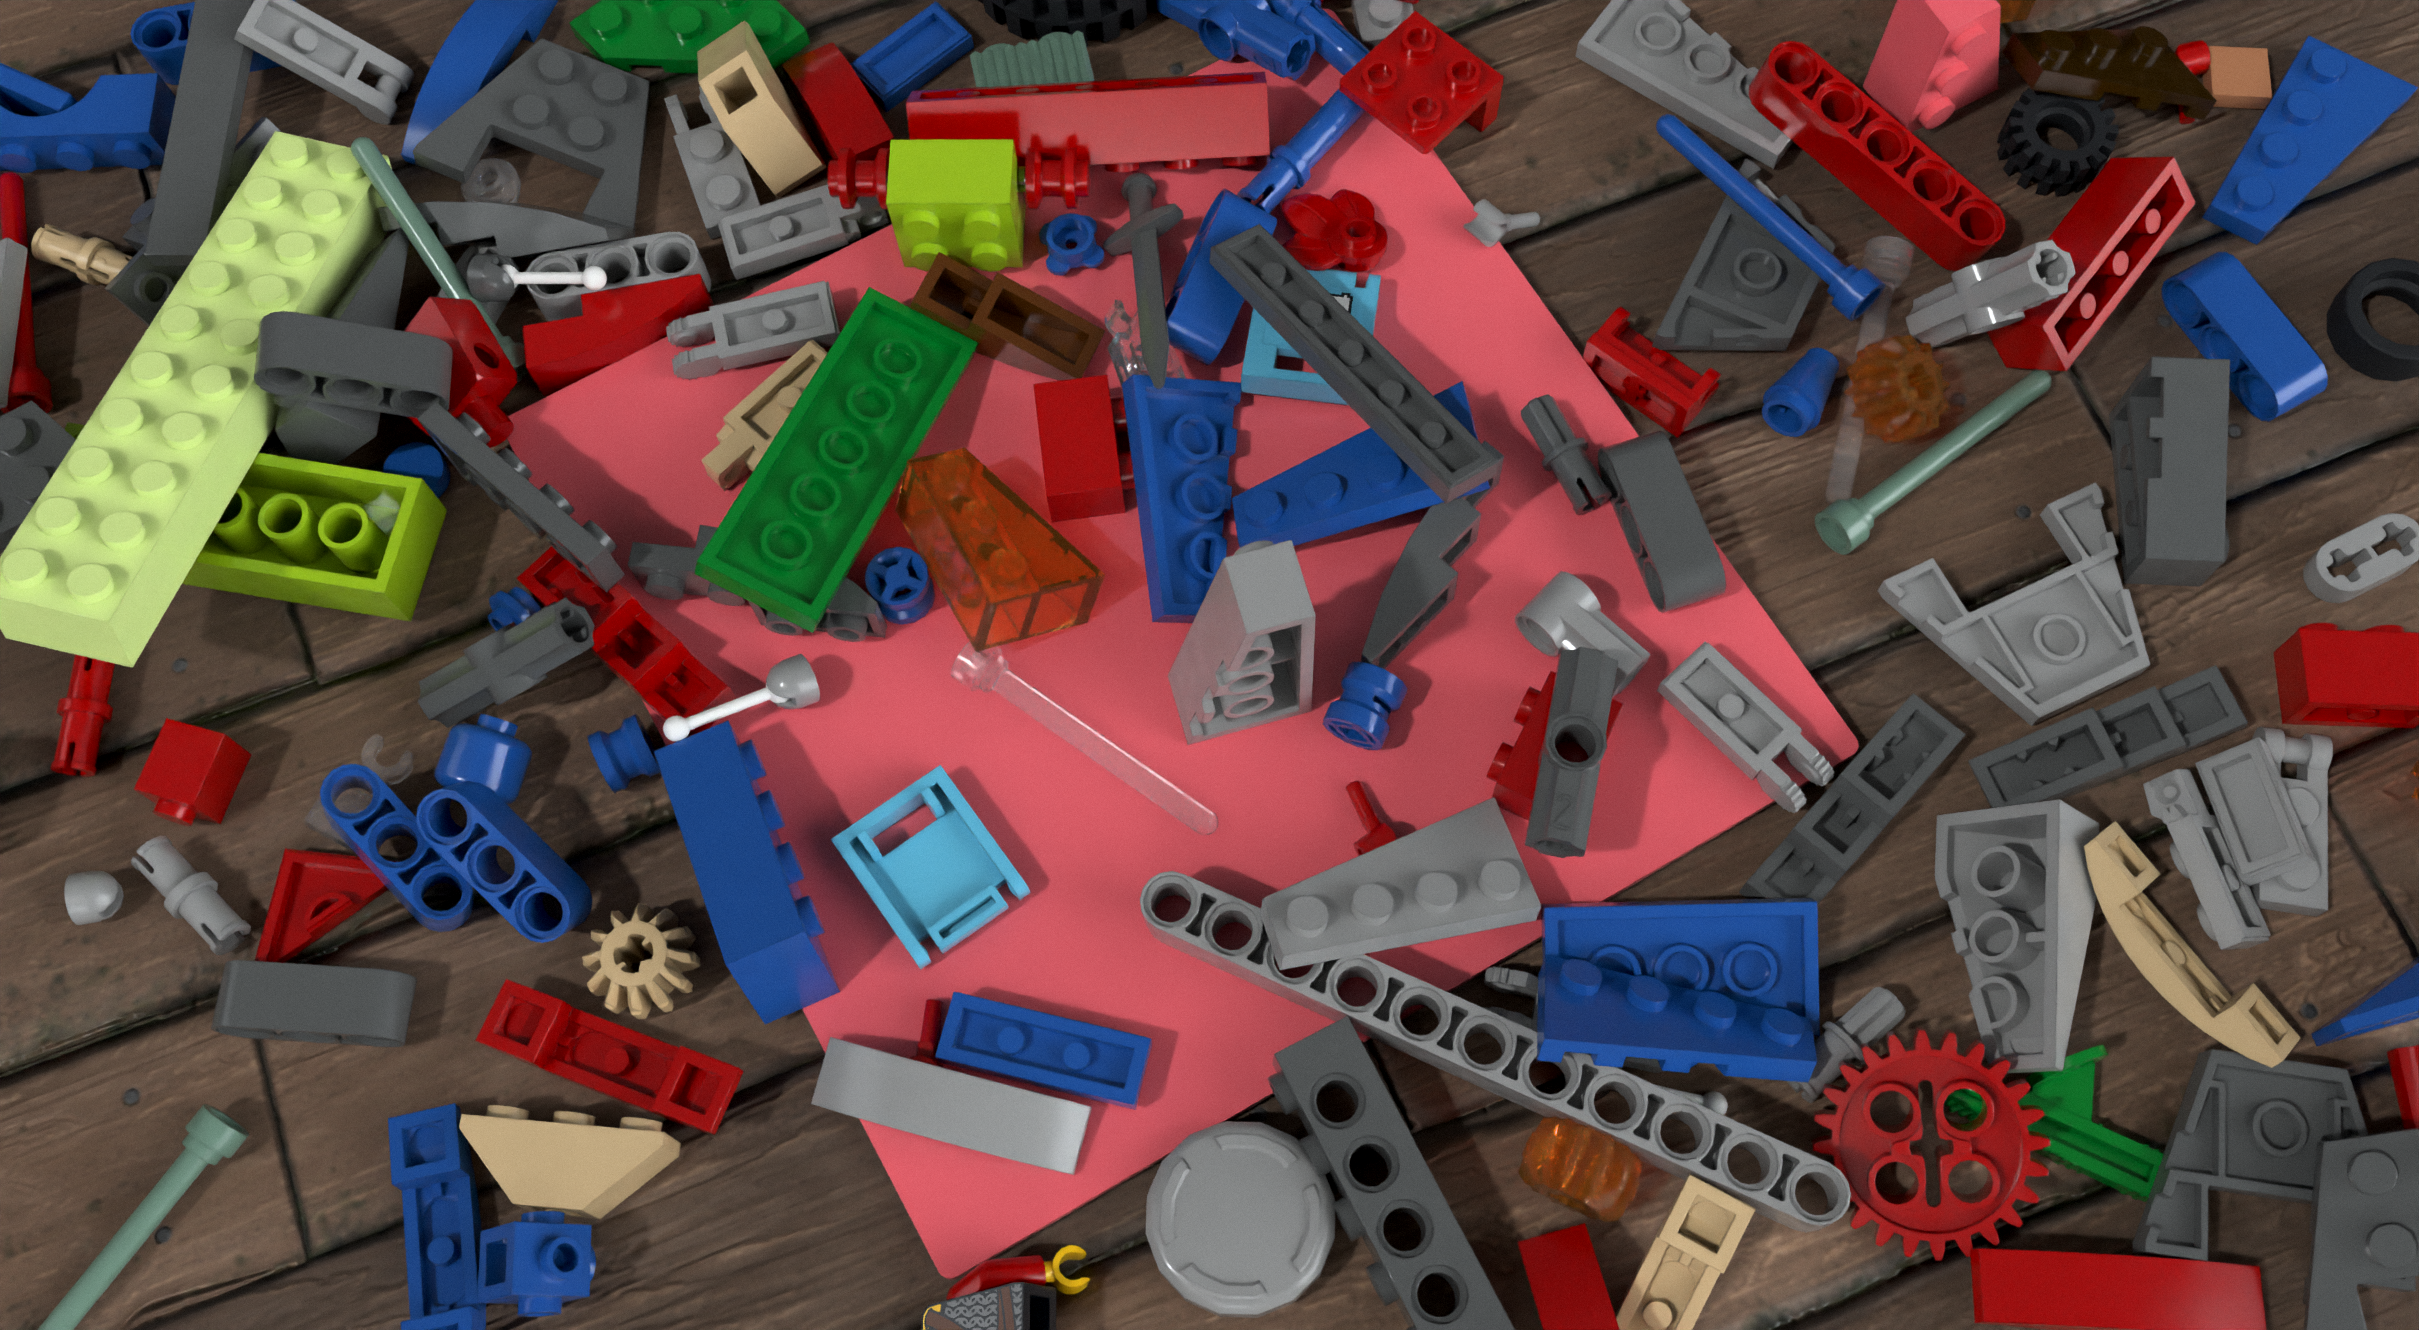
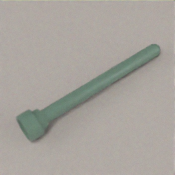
[351,137,530,382]
[1815,370,2052,555]
[37,1104,249,1330]

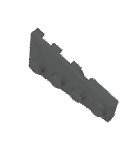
[417,402,625,592]

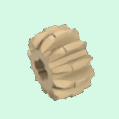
[582,903,701,1019]

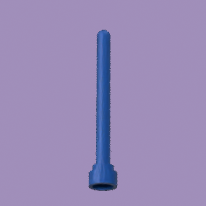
[1656,114,1885,321]

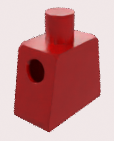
[404,297,517,448]

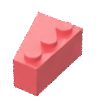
[1863,0,2001,133]

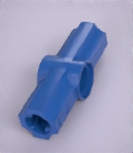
[1156,0,1316,81]

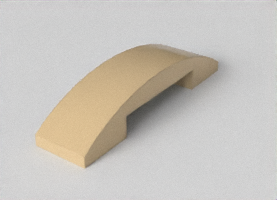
[2084,821,2300,1068]
[1615,1173,1756,1330]

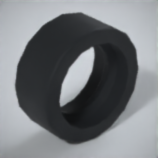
[2326,258,2419,382]

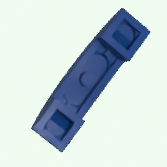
[401,0,558,166]
[388,1103,486,1330]

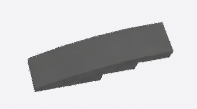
[378,201,634,259]
[1361,441,1504,669]
[1968,665,2248,808]
[1739,693,1966,905]

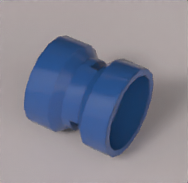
[1323,662,1408,750]

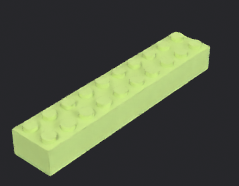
[0,131,392,668]

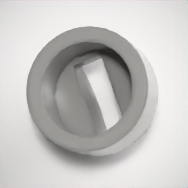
[64,870,124,925]

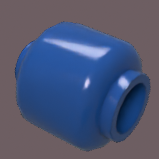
[434,714,532,805]

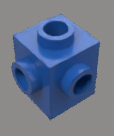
[477,1211,596,1317]

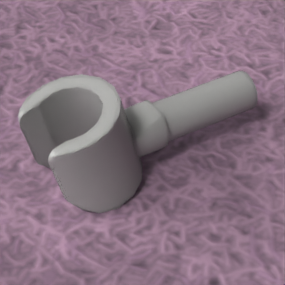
[1463,199,1540,247]

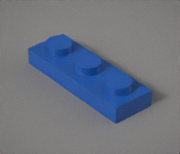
[935,992,1152,1110]

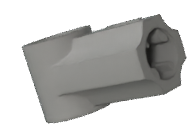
[1515,571,1651,698]

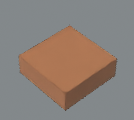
[2202,46,2272,109]

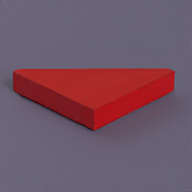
[255,848,401,963]

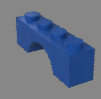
[0,73,176,173]

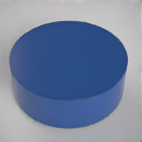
[383,442,450,498]

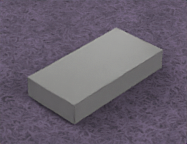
[2195,737,2315,886]

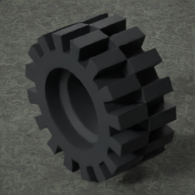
[1997,88,2119,197]

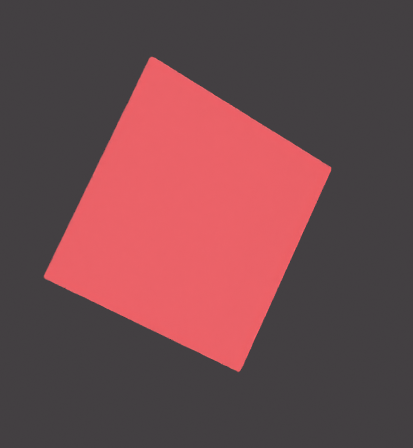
[507,9,1859,1280]

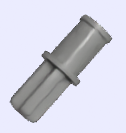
[1787,987,1906,1103]

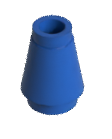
[1762,348,1839,437]

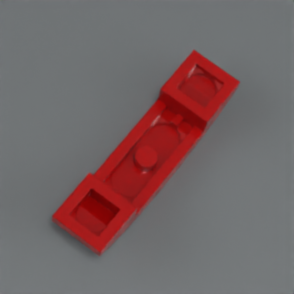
[475,979,744,1135]

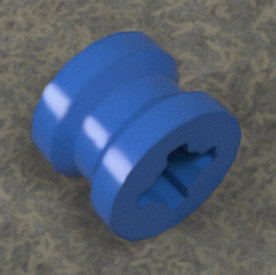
[865,547,935,625]
[587,714,661,793]

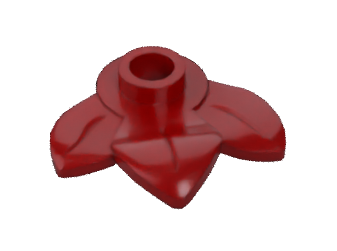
[1281,189,1388,272]

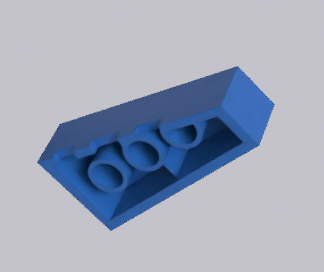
[654,721,840,1024]

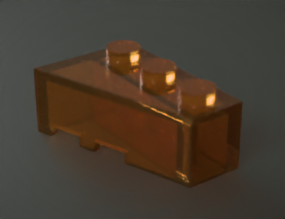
[895,448,1105,652]

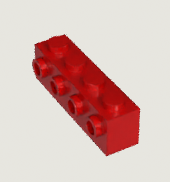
[1987,156,2196,372]

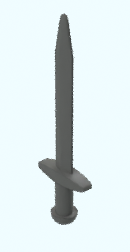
[1103,173,1184,389]

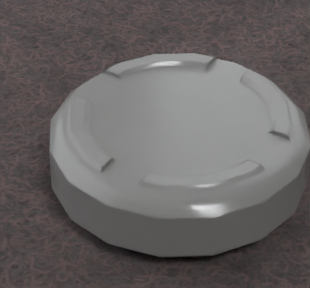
[1146,1121,1335,1318]

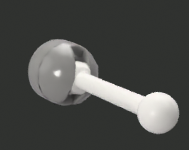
[663,654,820,742]

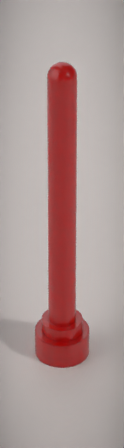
[0,172,53,413]

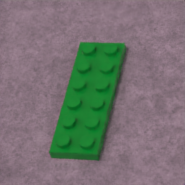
[694,287,978,633]

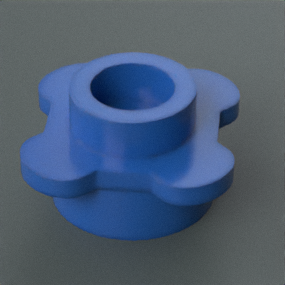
[1039,213,1104,276]

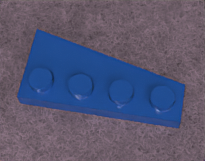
[2202,36,2419,245]

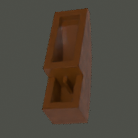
[910,252,1105,380]

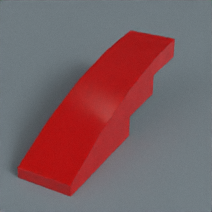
[516,546,737,738]
[1970,1248,2267,1330]

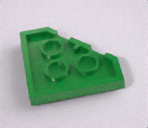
[569,0,810,74]

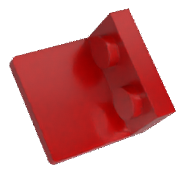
[1339,11,1504,154]

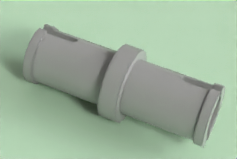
[131,836,251,955]

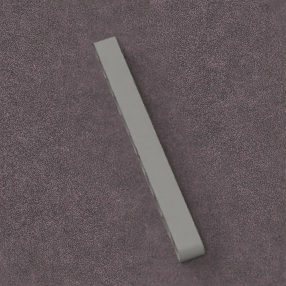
[1140,871,1851,1233]

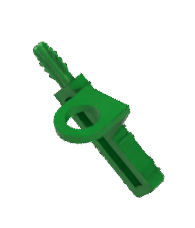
[1944,1045,2163,1202]

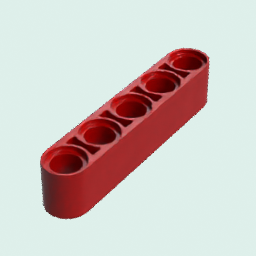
[1748,41,2006,272]

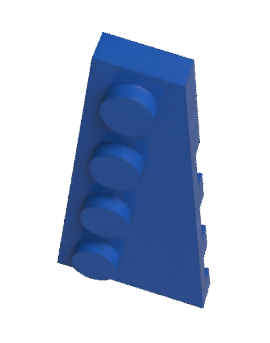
[1122,374,1241,623]
[1232,381,1490,548]
[1541,898,1820,1037]
[1537,954,1817,1083]

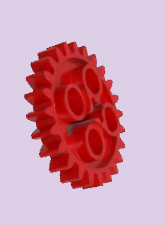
[1812,1027,2051,1261]

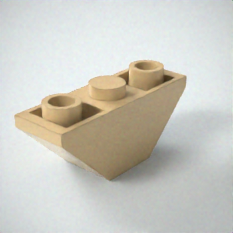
[697,21,827,198]
[459,1105,681,1219]

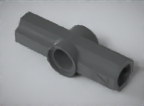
[418,598,595,728]
[1525,647,1618,858]

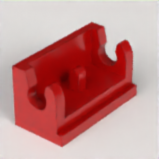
[1582,306,1721,438]

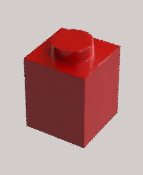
[134,718,252,826]

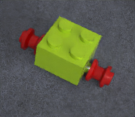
[827,139,1090,272]

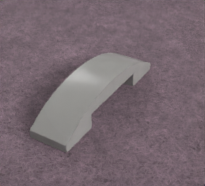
[811,1037,1092,1175]

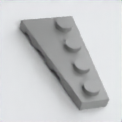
[1575,0,1793,169]
[1260,797,1541,970]

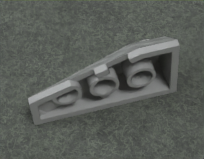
[1935,799,2099,1073]

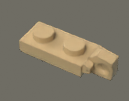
[702,340,827,491]

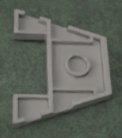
[1877,482,2150,726]

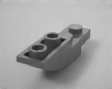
[628,525,887,642]

